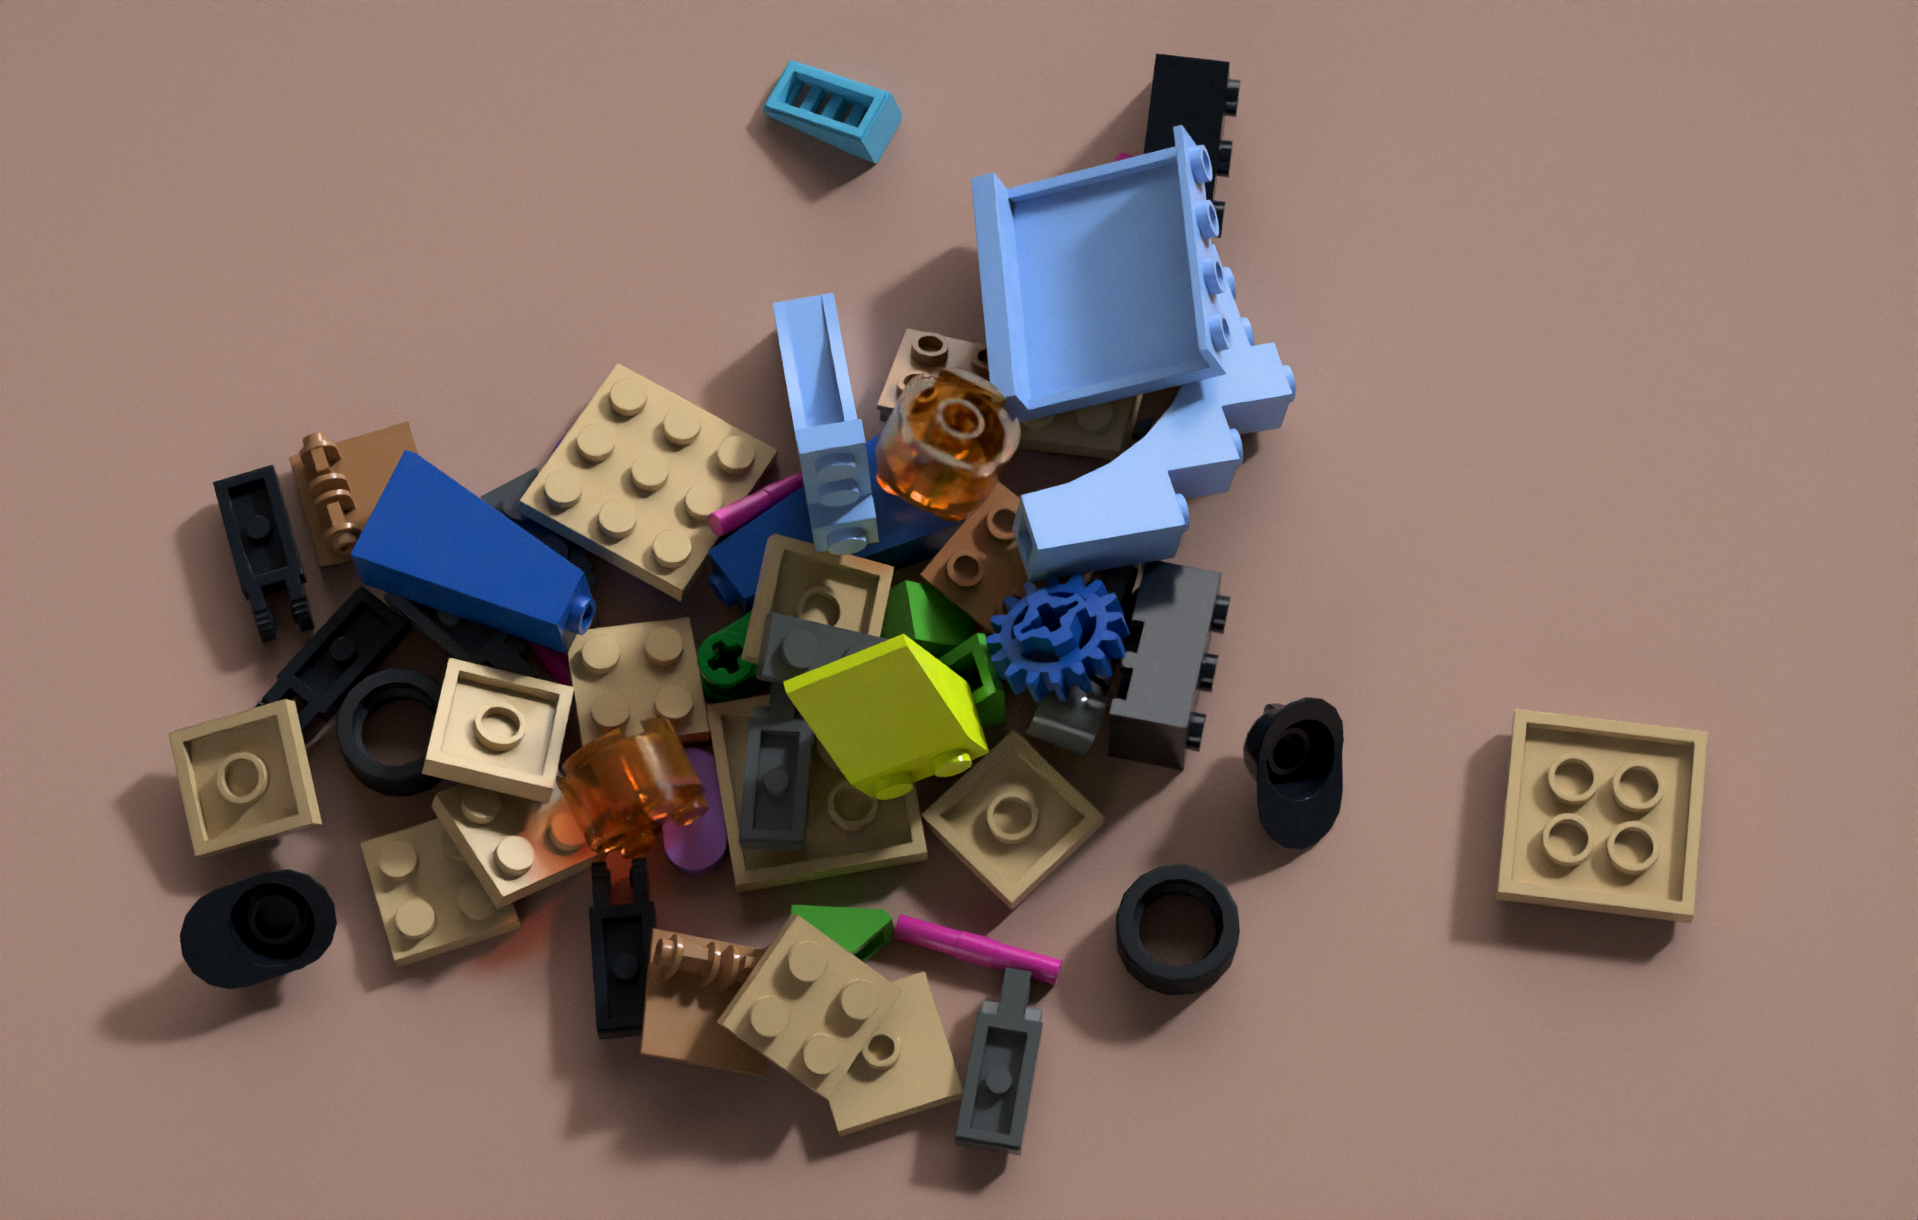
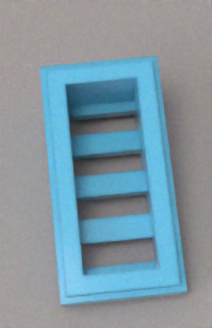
[762,60,902,163]

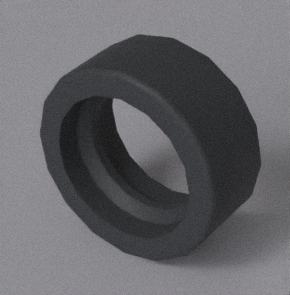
[336,668,442,796]
[1116,864,1240,995]

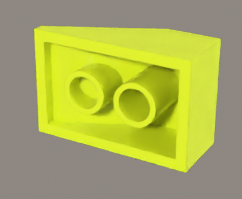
[783,634,990,800]

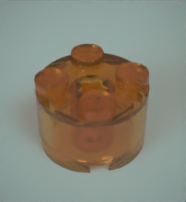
[875,368,1021,522]
[555,718,709,860]

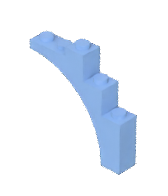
[1012,244,1296,582]
[772,293,879,555]

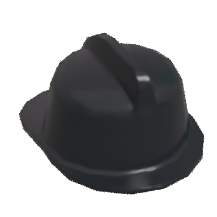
[1243,697,1344,849]
[180,869,337,989]

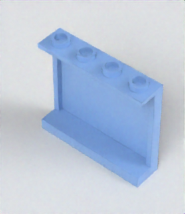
[971,125,1232,424]

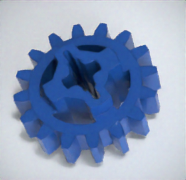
[986,572,1129,702]

